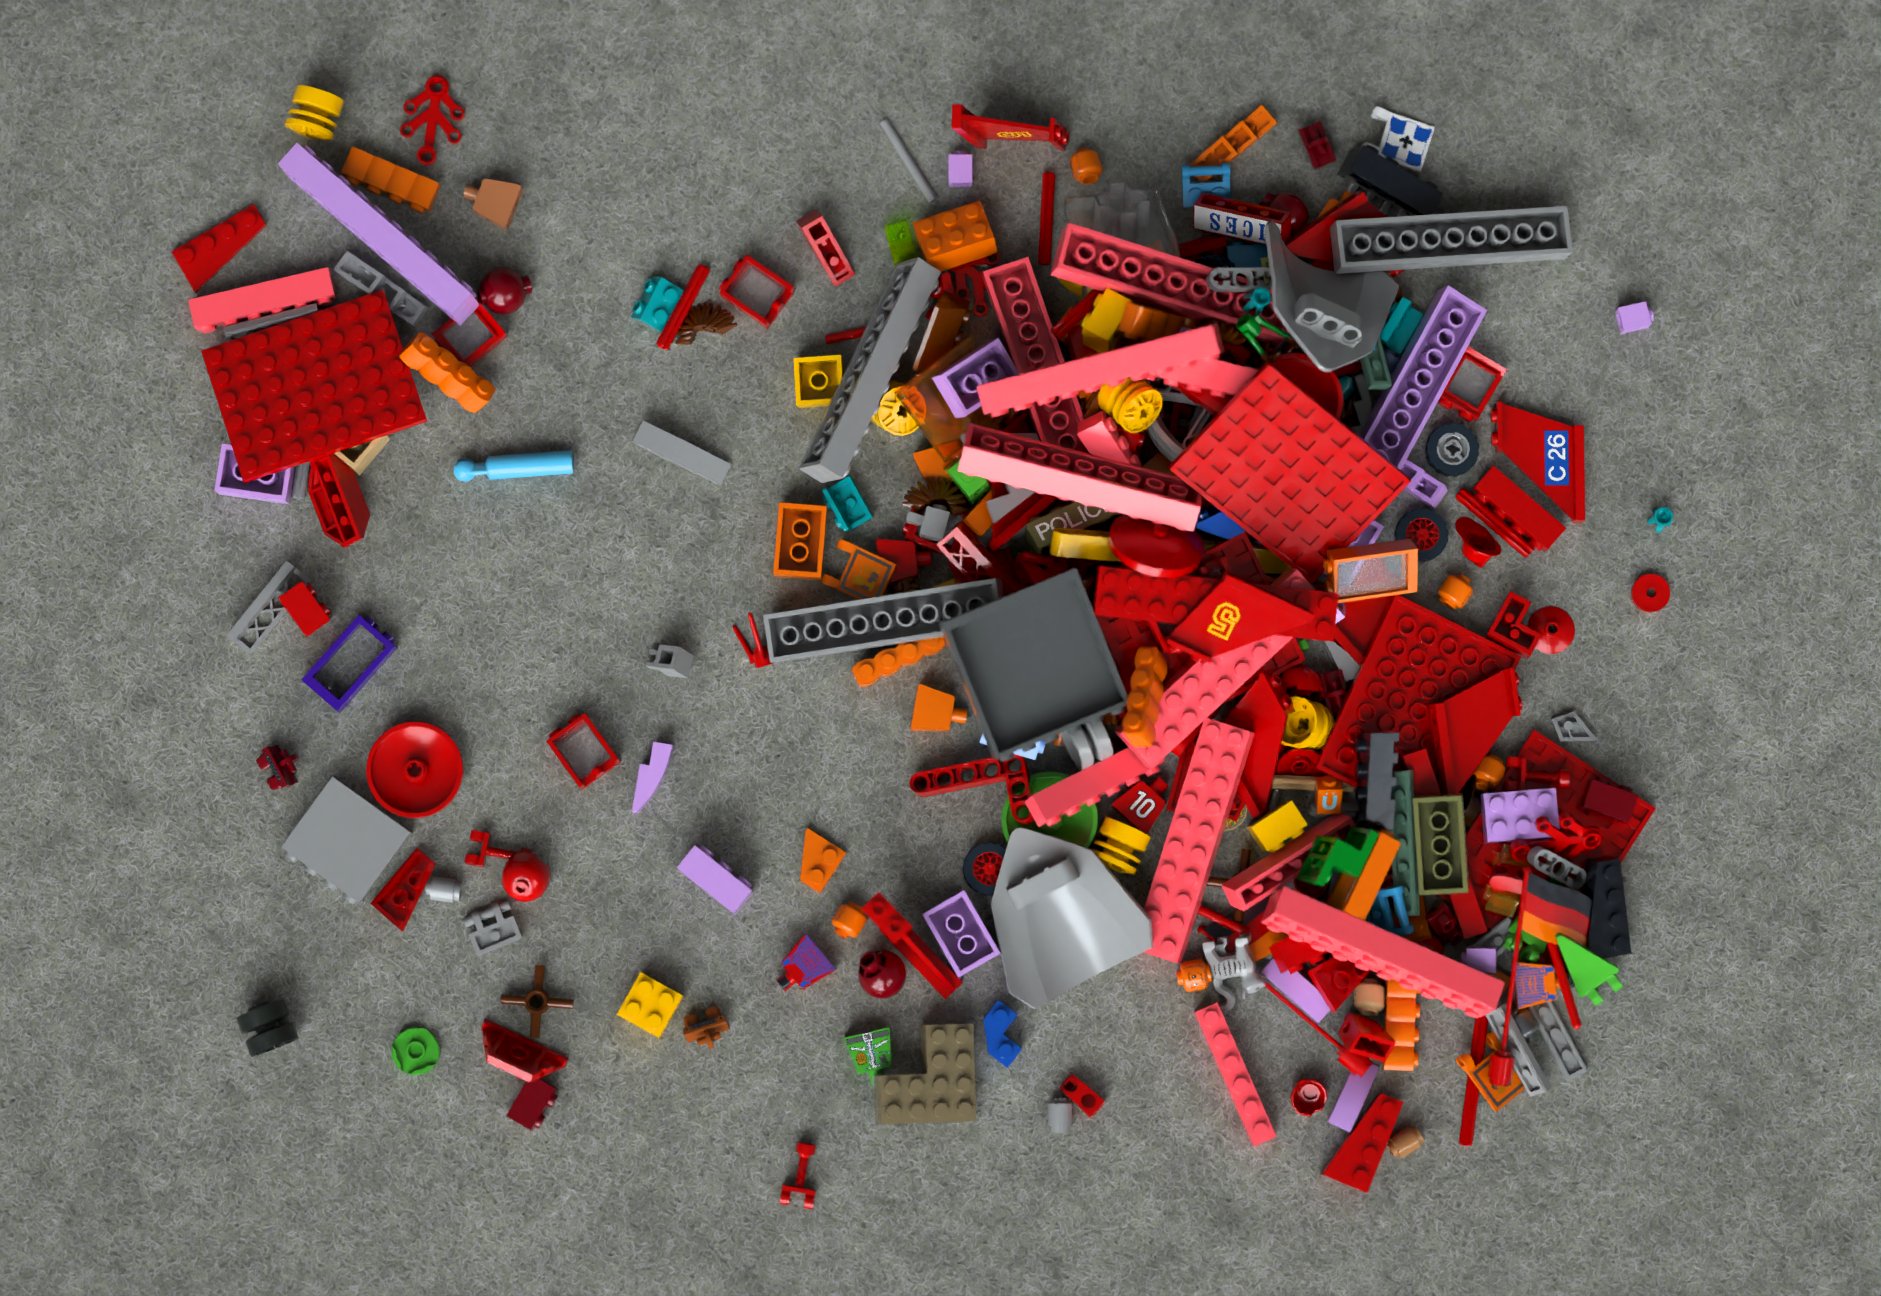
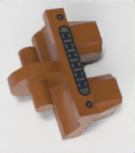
[682,1006,729,1049]

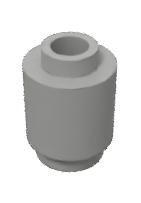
[426,876,462,903]
[1048,1098,1072,1133]

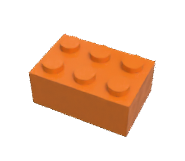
[912,200,997,271]
[773,502,827,581]

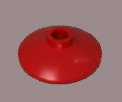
[1527,606,1575,654]
[1276,748,1323,777]

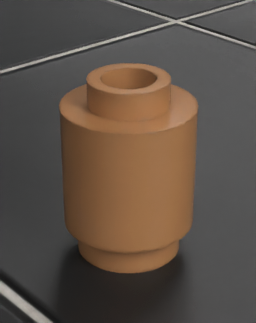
[1386,1126,1424,1159]

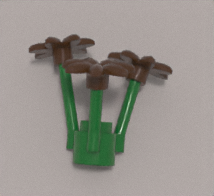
[1236,313,1298,370]

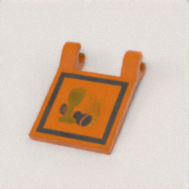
[821,539,897,600]
[1456,1031,1525,1112]

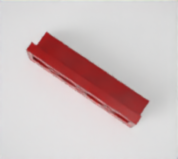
[936,521,1022,595]

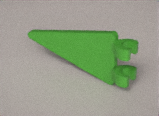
[1502,866,1563,963]
[1555,933,1624,1006]

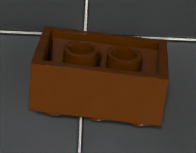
[912,291,972,372]

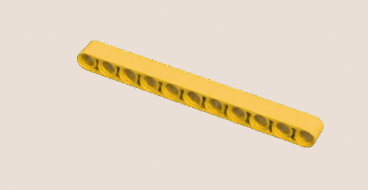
[1050,528,1290,574]

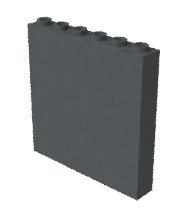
[938,568,1128,762]

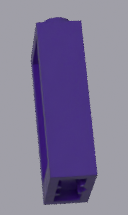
[301,615,397,713]

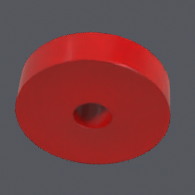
[1631,574,1670,613]

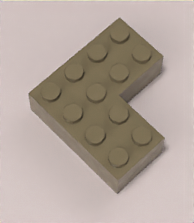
[874,1024,977,1124]

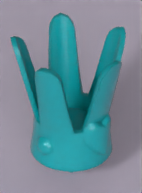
[1243,287,1271,315]
[1647,507,1673,532]

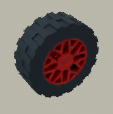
[1394,508,1449,563]
[963,842,1006,896]

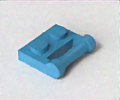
[1181,163,1231,208]
[1366,884,1414,936]

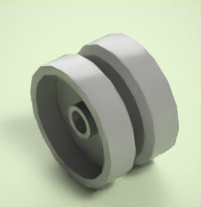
[1060,721,1113,770]

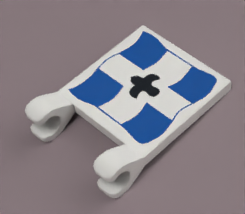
[1362,107,1435,172]

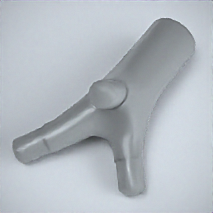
[1267,788,1283,813]

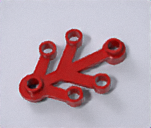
[400,75,465,166]
[949,253,1000,317]
[1510,812,1602,864]

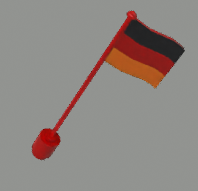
[1488,867,1592,1086]
[1197,894,1374,1077]

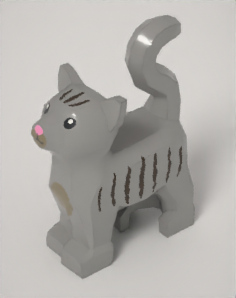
[1202,933,1266,1011]

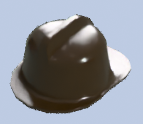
[1459,774,1482,827]

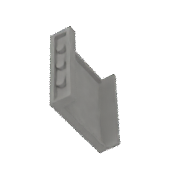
[281,776,413,905]

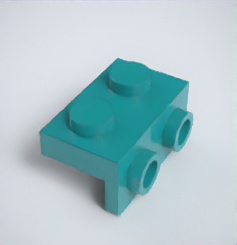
[631,276,684,332]
[1380,297,1423,355]
[822,476,874,532]

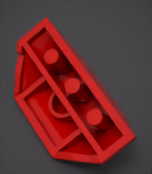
[308,453,370,548]

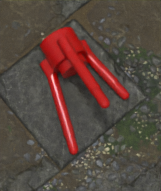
[732,613,773,669]

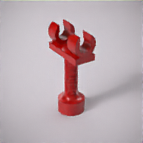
[1505,757,1570,791]
[465,830,532,868]
[779,1142,816,1209]

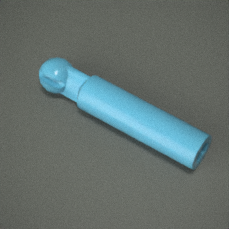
[454,450,574,482]

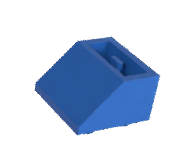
[1195,502,1245,540]

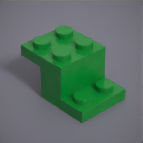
[1296,827,1379,886]

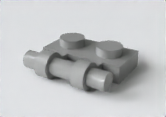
[463,900,523,957]

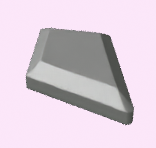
[1551,711,1596,742]

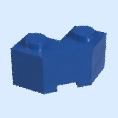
[983,1000,1022,1068]

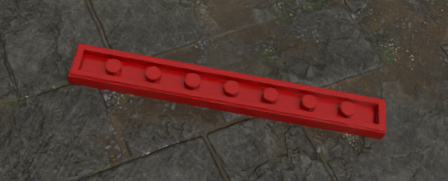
[1403,748,1488,939]

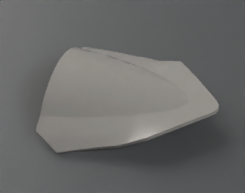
[1265,219,1399,372]
[991,827,1154,1009]

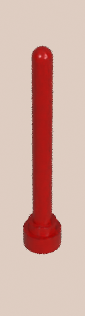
[1547,942,1582,1029]

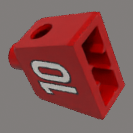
[1111,777,1169,834]

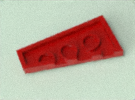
[172,204,267,293]

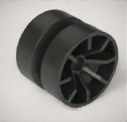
[236,999,299,1057]

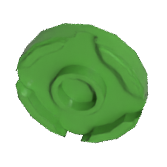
[391,1027,440,1075]

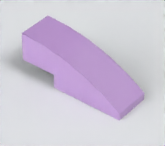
[1401,459,1448,510]
[632,742,674,813]
[1260,958,1330,1023]
[1326,1064,1379,1132]

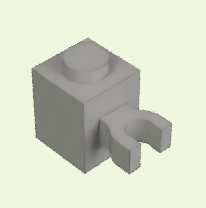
[906,504,950,542]
[645,644,694,678]

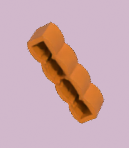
[341,147,441,214]
[1118,301,1198,342]
[399,332,496,413]
[852,637,946,687]
[1123,647,1167,747]
[1382,979,1420,1071]

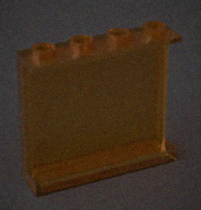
[894,334,1019,462]

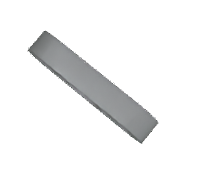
[1206,268,1272,292]
[1527,846,1586,889]

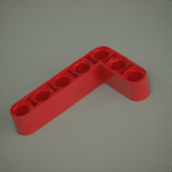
[909,753,1035,825]

